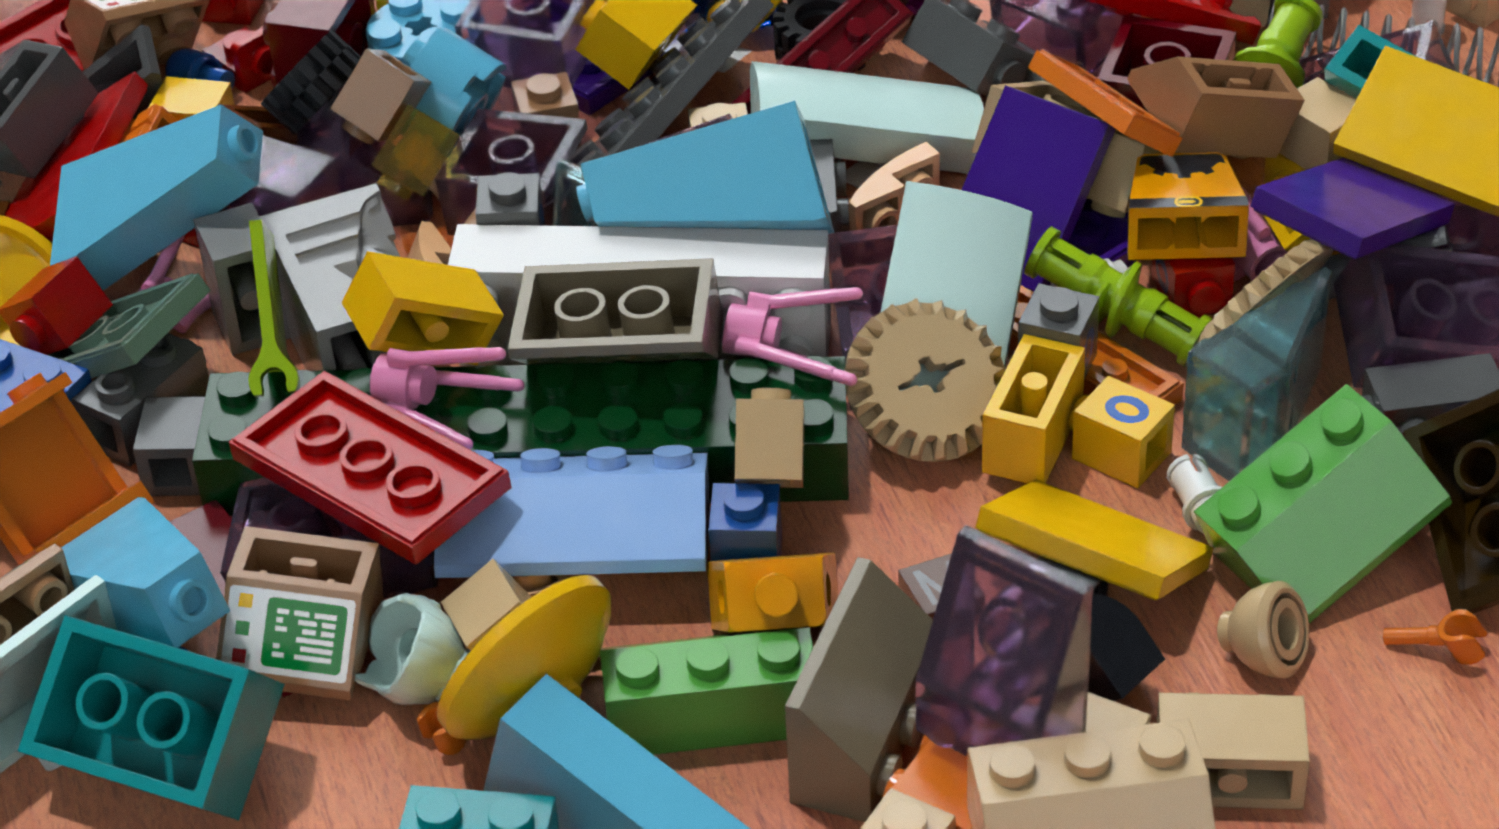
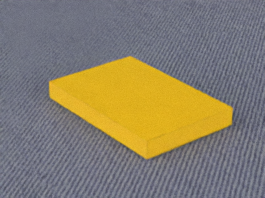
[1333,45,1499,217]
[975,480,1214,601]

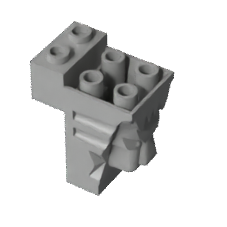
[193,183,401,371]

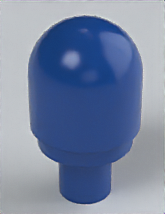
[165,48,235,89]

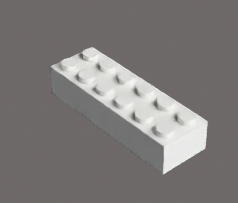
[448,224,831,366]

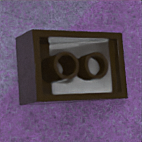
[1404,389,1499,614]

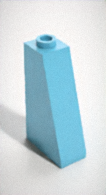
[576,100,835,234]
[50,105,263,290]
[61,497,231,648]
[483,674,750,829]

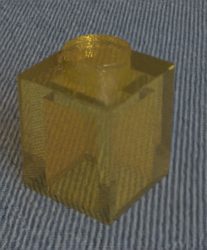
[372,104,460,201]

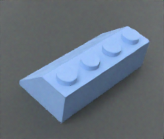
[434,445,710,578]

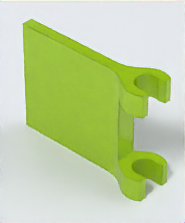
[248,219,300,398]

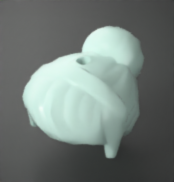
[354,593,470,705]

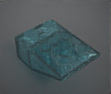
[1181,267,1332,481]

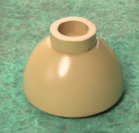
[1217,581,1310,678]

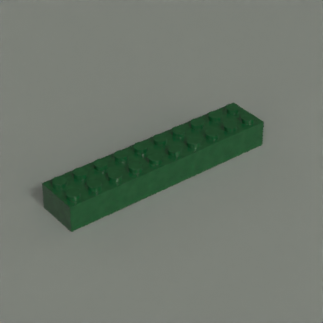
[192,356,849,516]

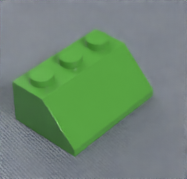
[1193,384,1452,623]
[600,627,813,755]

